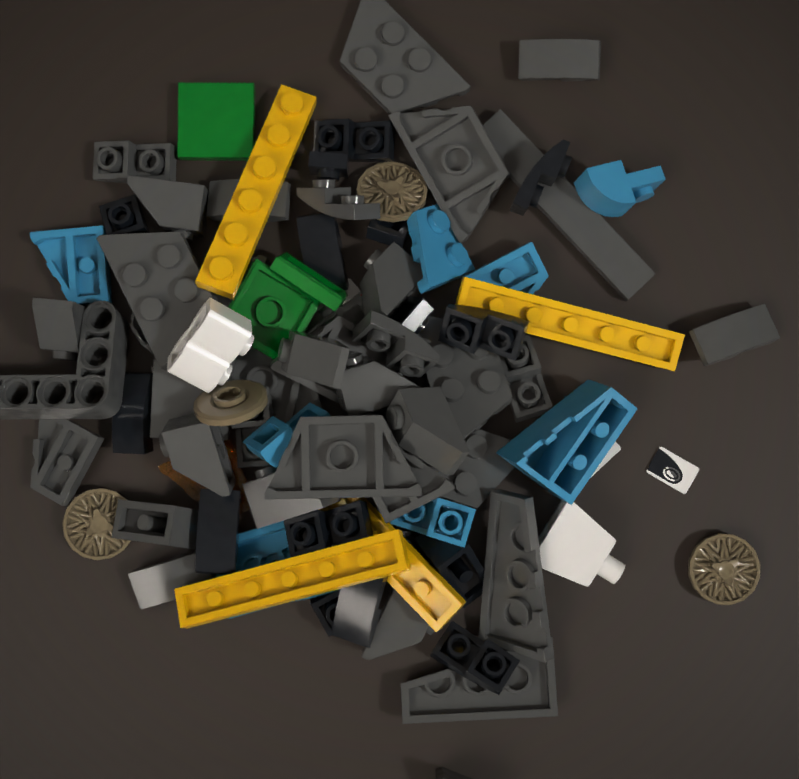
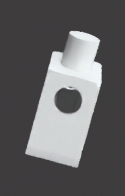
[538,500,625,587]

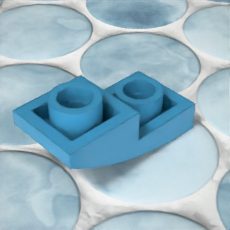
[390,497,476,548]

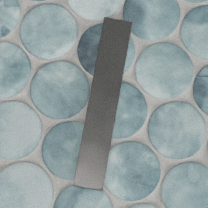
[483,109,656,301]

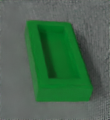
[270,252,348,312]

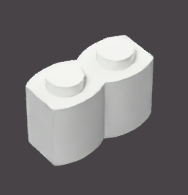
[167,297,254,393]

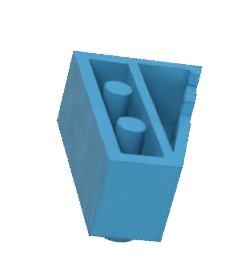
[496,379,638,505]

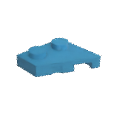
[407,204,475,294]
[30,225,112,306]
[462,242,549,295]

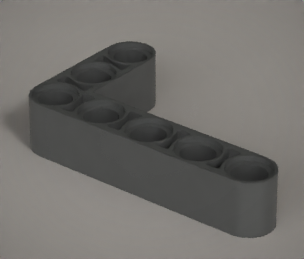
[0,300,129,420]

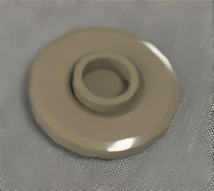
[356,162,428,222]
[193,379,268,426]
[62,488,131,560]
[688,533,760,605]

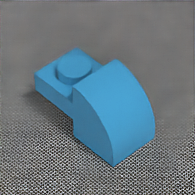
[574,160,666,217]
[243,403,330,468]

